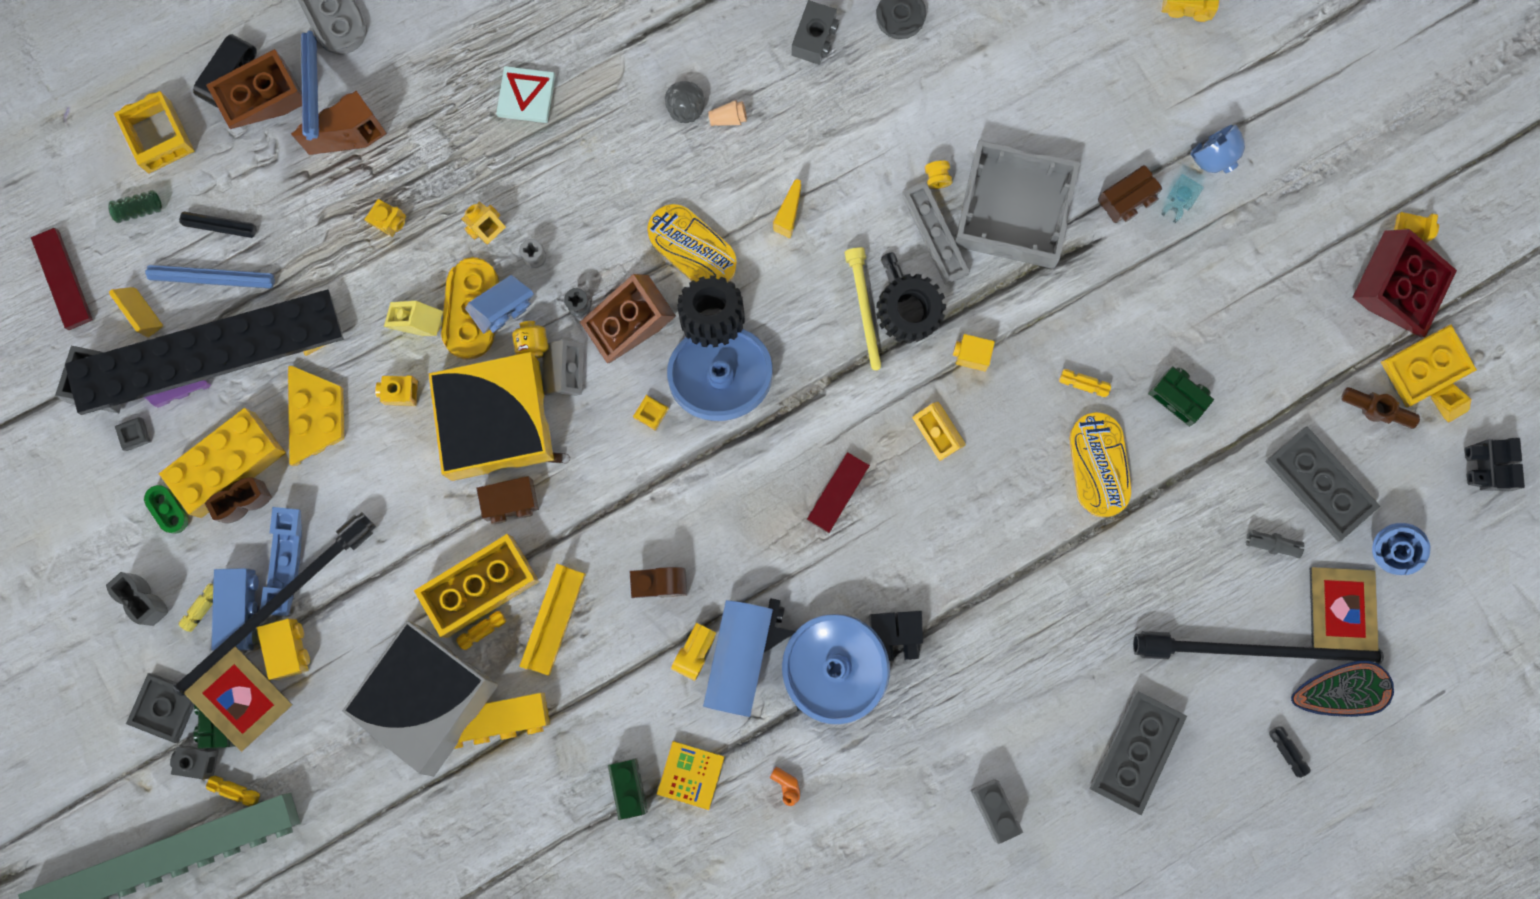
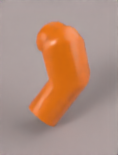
[770,766,800,806]

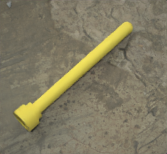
[844,247,881,371]

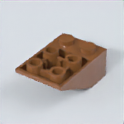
[291,90,387,155]

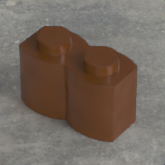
[205,477,272,524]

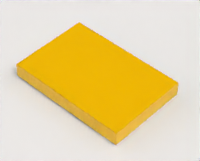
[1381,324,1477,407]

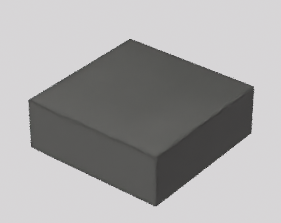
[115,417,151,451]

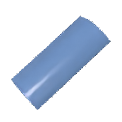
[703,600,773,717]

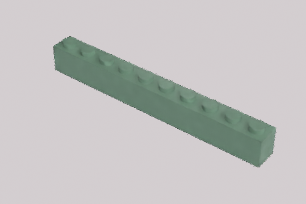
[18,793,301,899]

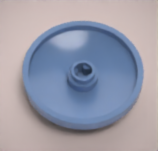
[667,329,773,421]
[782,614,890,724]

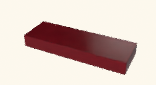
[807,452,870,533]

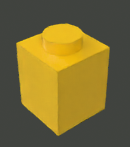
[953,334,995,372]

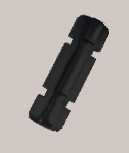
[881,252,911,302]
[1269,726,1311,778]

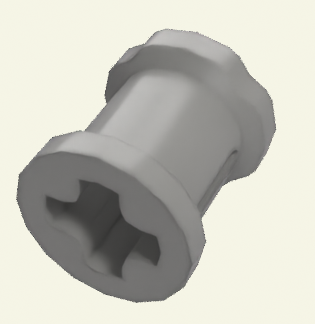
[519,239,547,268]

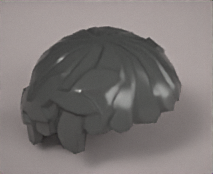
[665,81,705,124]

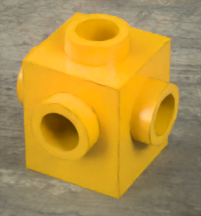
[461,201,506,245]

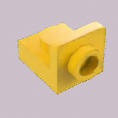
[364,199,406,237]
[1394,212,1439,243]

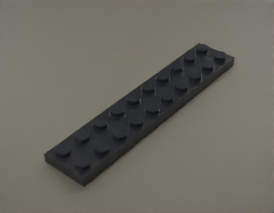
[65,289,344,415]

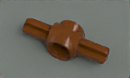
[1341,387,1420,429]

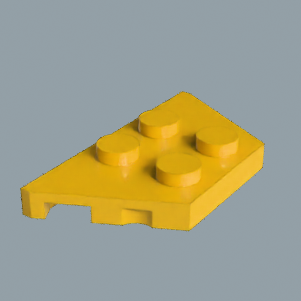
[288,366,344,466]

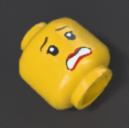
[512,321,548,359]

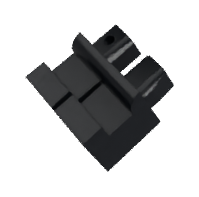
[1464,438,1525,491]
[869,611,923,661]

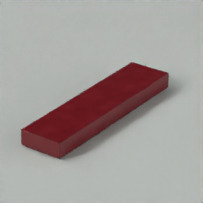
[30,227,93,330]

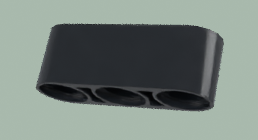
[193,34,257,108]

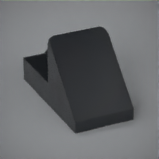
[764,598,796,653]

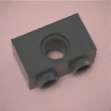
[792,0,840,65]

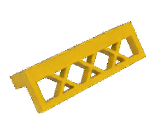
[519,563,586,676]

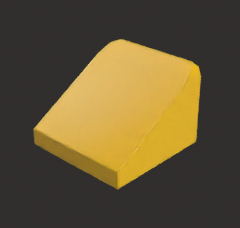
[1431,383,1472,423]

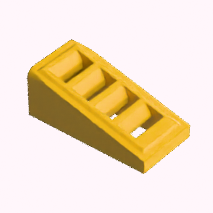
[773,178,801,238]

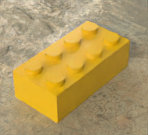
[158,408,286,518]
[414,534,540,638]

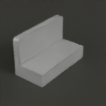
[543,339,584,396]

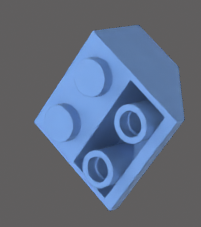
[465,275,534,334]

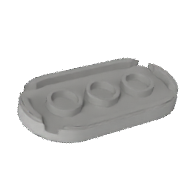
[298,0,367,54]

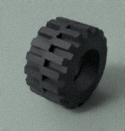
[876,274,946,343]
[677,276,745,348]

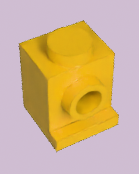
[375,375,418,406]

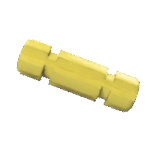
[178,583,213,632]

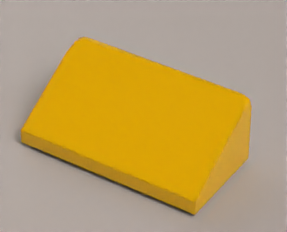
[109,287,163,338]
[912,402,966,461]

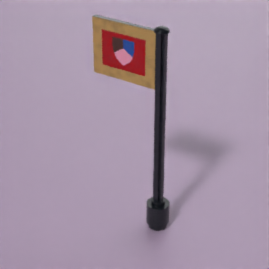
[173,512,376,752]
[1133,567,1384,664]

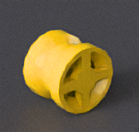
[924,160,953,189]

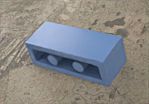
[211,568,259,651]

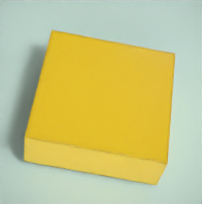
[633,395,669,431]

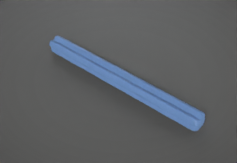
[301,31,319,141]

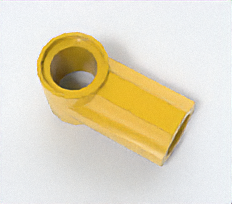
[671,623,717,681]

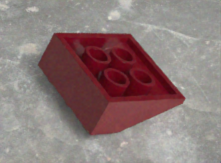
[1352,229,1457,337]

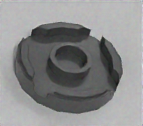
[876,0,926,39]

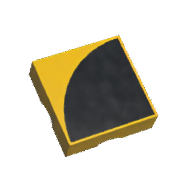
[428,352,554,481]

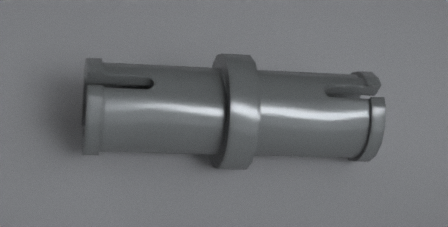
[1246,529,1305,558]

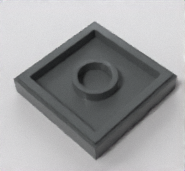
[126,673,194,743]

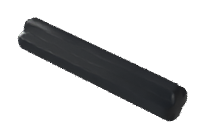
[179,211,257,238]

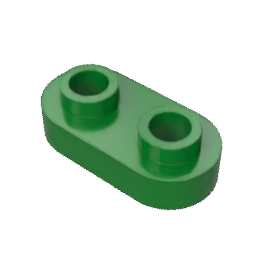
[144,485,189,534]

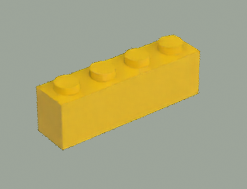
[454,693,550,749]

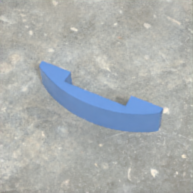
[260,507,302,616]

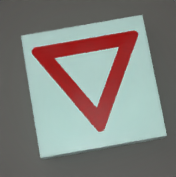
[496,66,555,123]

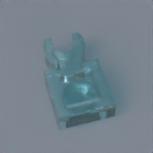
[1161,174,1204,223]

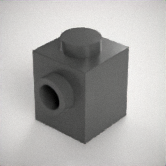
[170,746,219,780]

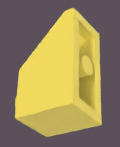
[384,301,443,336]

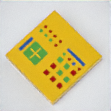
[657,741,725,810]

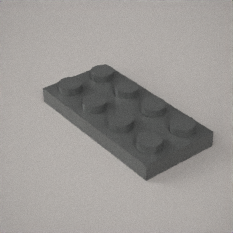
[1265,426,1381,541]
[1090,691,1187,816]

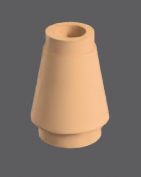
[708,100,747,126]

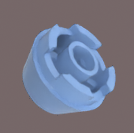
[1372,523,1430,575]

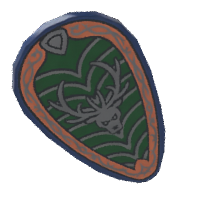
[1291,661,1394,717]

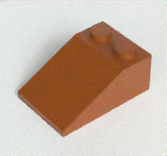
[206,49,302,129]
[580,274,676,363]

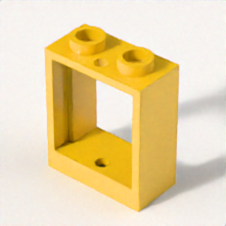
[114,91,195,174]

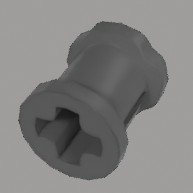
[564,288,591,317]

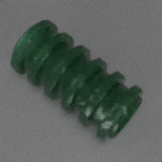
[108,190,162,223]

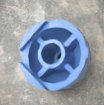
[1190,125,1245,174]

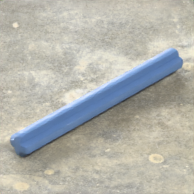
[145,265,275,289]

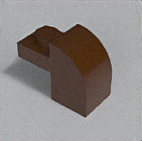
[630,567,687,598]

